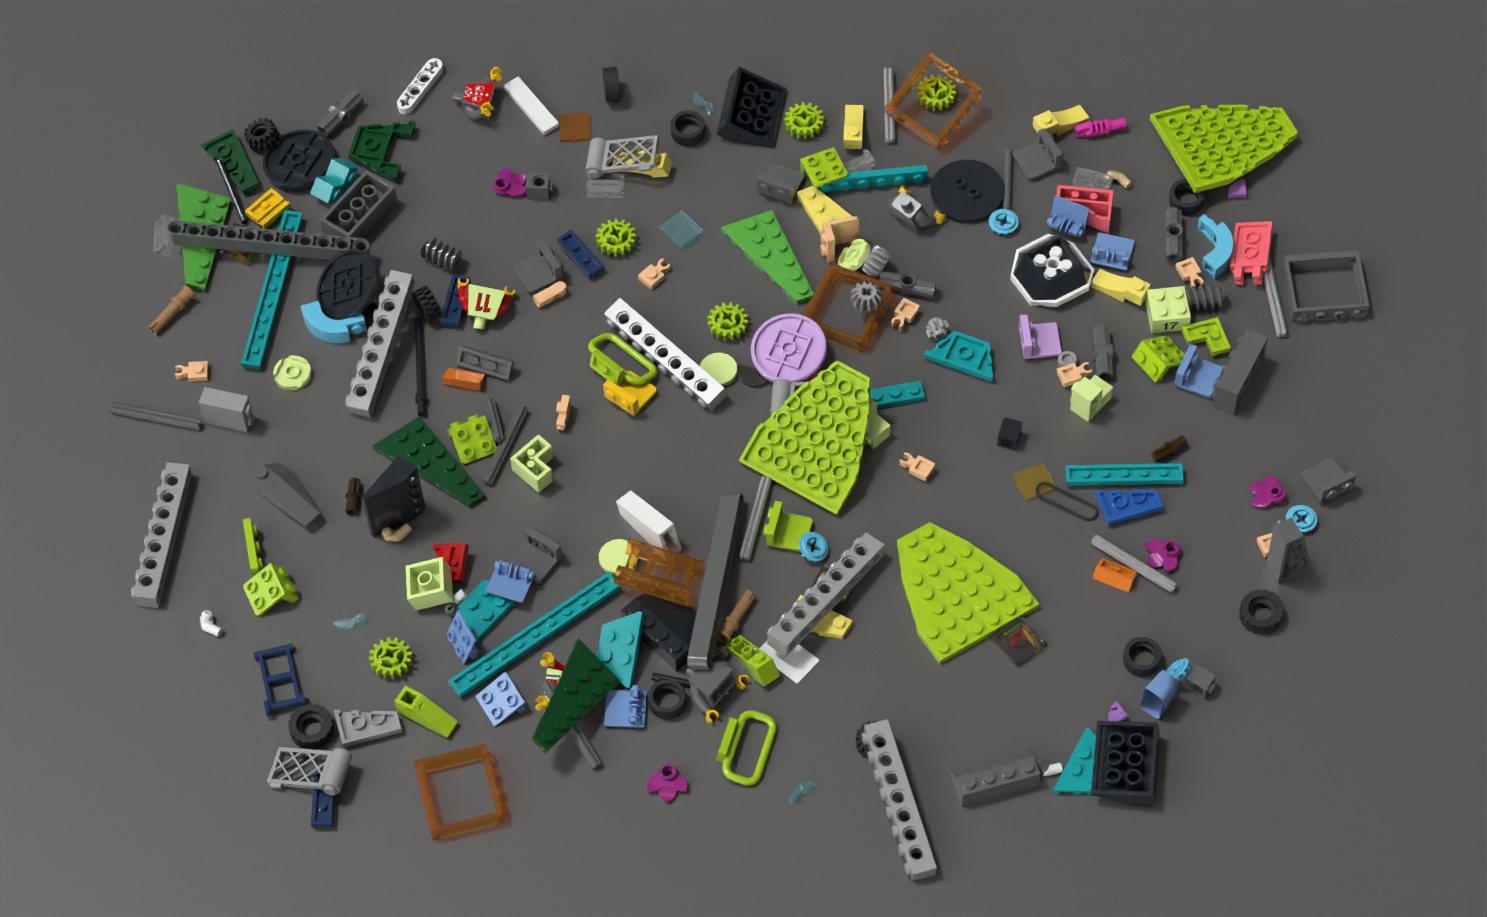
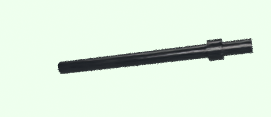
[414,318,427,416]

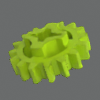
[917,74,956,111]
[784,102,824,139]
[596,218,636,257]
[707,302,748,341]
[369,637,413,679]

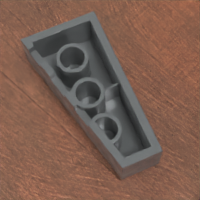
[1266,517,1312,583]

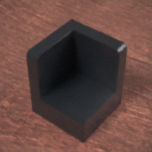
[997,417,1023,451]

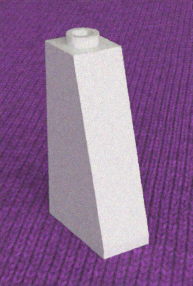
[616,491,682,561]

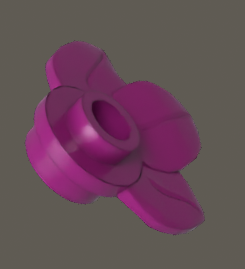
[493,167,526,197]
[1249,476,1286,508]
[1144,539,1181,572]
[647,764,687,803]

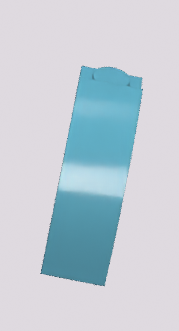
[1197,214,1233,280]
[300,301,366,343]

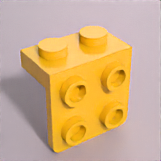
[603,371,657,416]

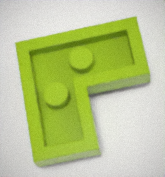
[1181,317,1231,356]

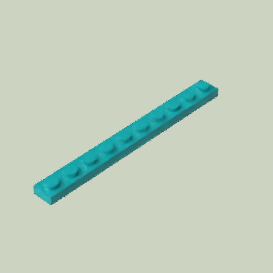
[241,210,303,370]
[448,572,620,698]

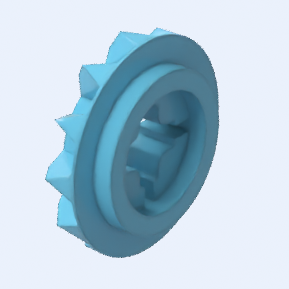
[989,209,1019,235]
[1286,505,1317,534]
[798,532,828,563]
[1166,658,1191,681]

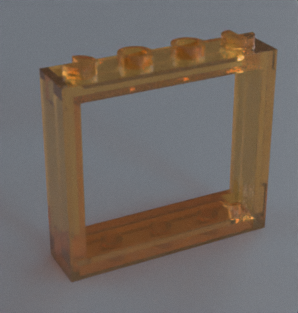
[885,51,982,150]
[802,263,894,353]
[414,743,507,841]

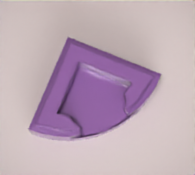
[1228,179,1247,199]
[1108,701,1128,721]

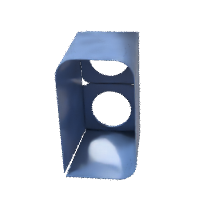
[1140,670,1179,719]

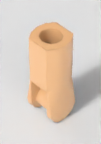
[533,281,566,308]

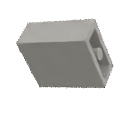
[198,387,255,432]

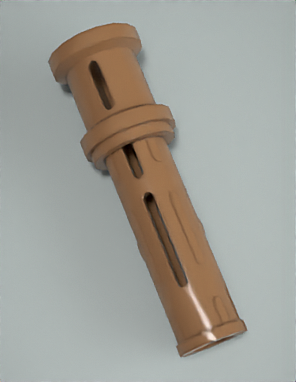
[148,285,196,335]
[717,590,756,644]

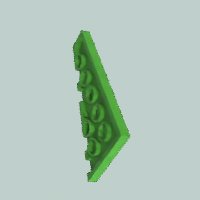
[176,183,231,292]
[721,210,814,305]

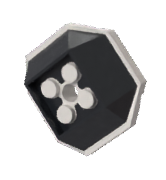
[1010,234,1094,307]

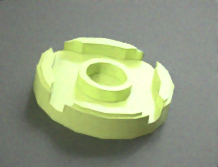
[838,239,870,273]
[700,353,737,386]
[273,355,312,391]
[599,539,638,576]

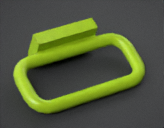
[588,333,657,386]
[716,710,777,786]

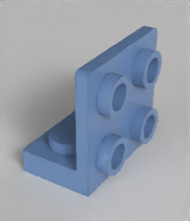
[1174,344,1223,398]

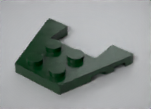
[348,121,416,182]

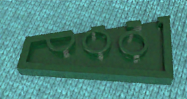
[201,129,260,194]

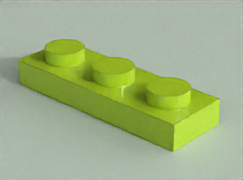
[243,518,263,577]

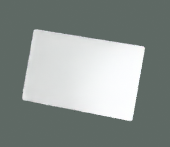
[759,641,819,683]

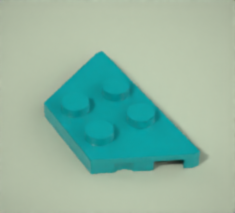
[924,331,993,382]
[458,580,517,644]
[597,611,645,688]
[1053,728,1096,795]

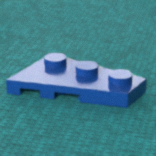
[1094,490,1163,526]

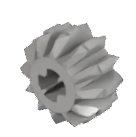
[862,246,890,278]
[851,281,883,313]

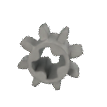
[926,317,950,341]

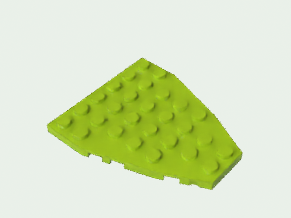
[1150,105,1298,193]
[739,361,871,515]
[897,522,1039,664]

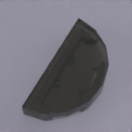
[737,364,771,388]

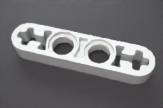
[397,58,443,114]

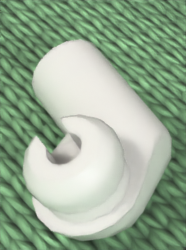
[200,610,222,637]

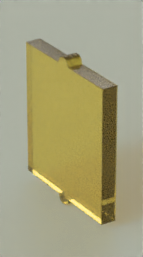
[1012,463,1056,501]

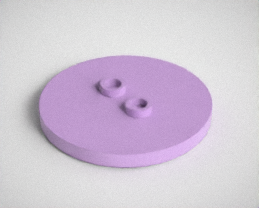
[751,313,827,383]

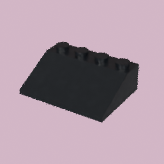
[716,67,787,148]
[361,455,425,537]
[621,584,697,671]
[1091,721,1160,807]

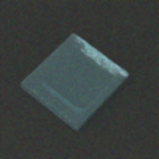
[659,210,704,249]

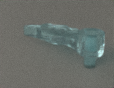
[692,91,714,114]
[333,613,366,630]
[789,780,818,804]

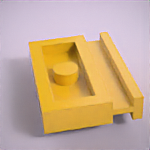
[245,188,291,229]

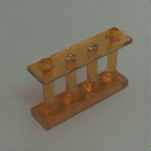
[613,538,704,607]

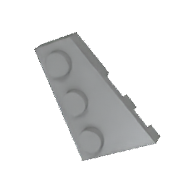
[334,710,402,748]

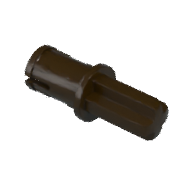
[1151,435,1188,462]
[345,477,361,515]

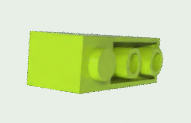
[725,635,780,687]
[394,685,458,738]

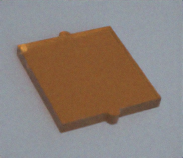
[559,112,590,143]

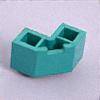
[310,158,358,203]

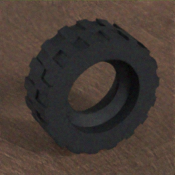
[1239,589,1284,635]
[288,703,334,750]

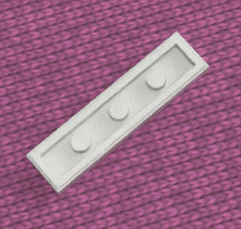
[503,77,559,135]

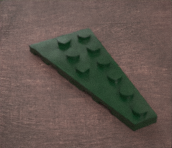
[372,416,486,508]
[531,638,621,754]

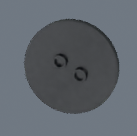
[262,130,336,191]
[930,160,1004,223]
[316,249,380,320]

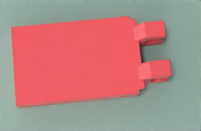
[1230,221,1274,286]

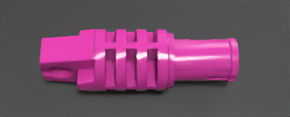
[1075,118,1126,138]

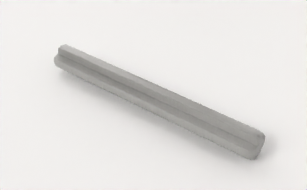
[884,67,895,144]
[1263,259,1287,338]
[740,476,772,561]
[1091,535,1177,592]

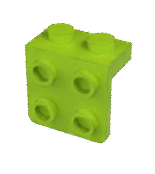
[800,147,847,187]
[1132,336,1185,383]
[446,414,497,464]
[763,501,812,552]
[243,563,299,616]

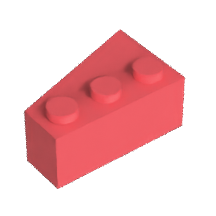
[1056,185,1113,233]

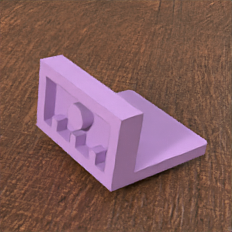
[1019,314,1062,359]

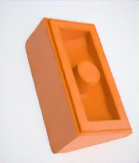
[443,368,485,391]
[1093,558,1138,592]

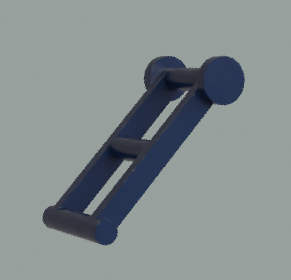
[253,644,306,717]

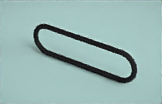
[1035,482,1098,521]

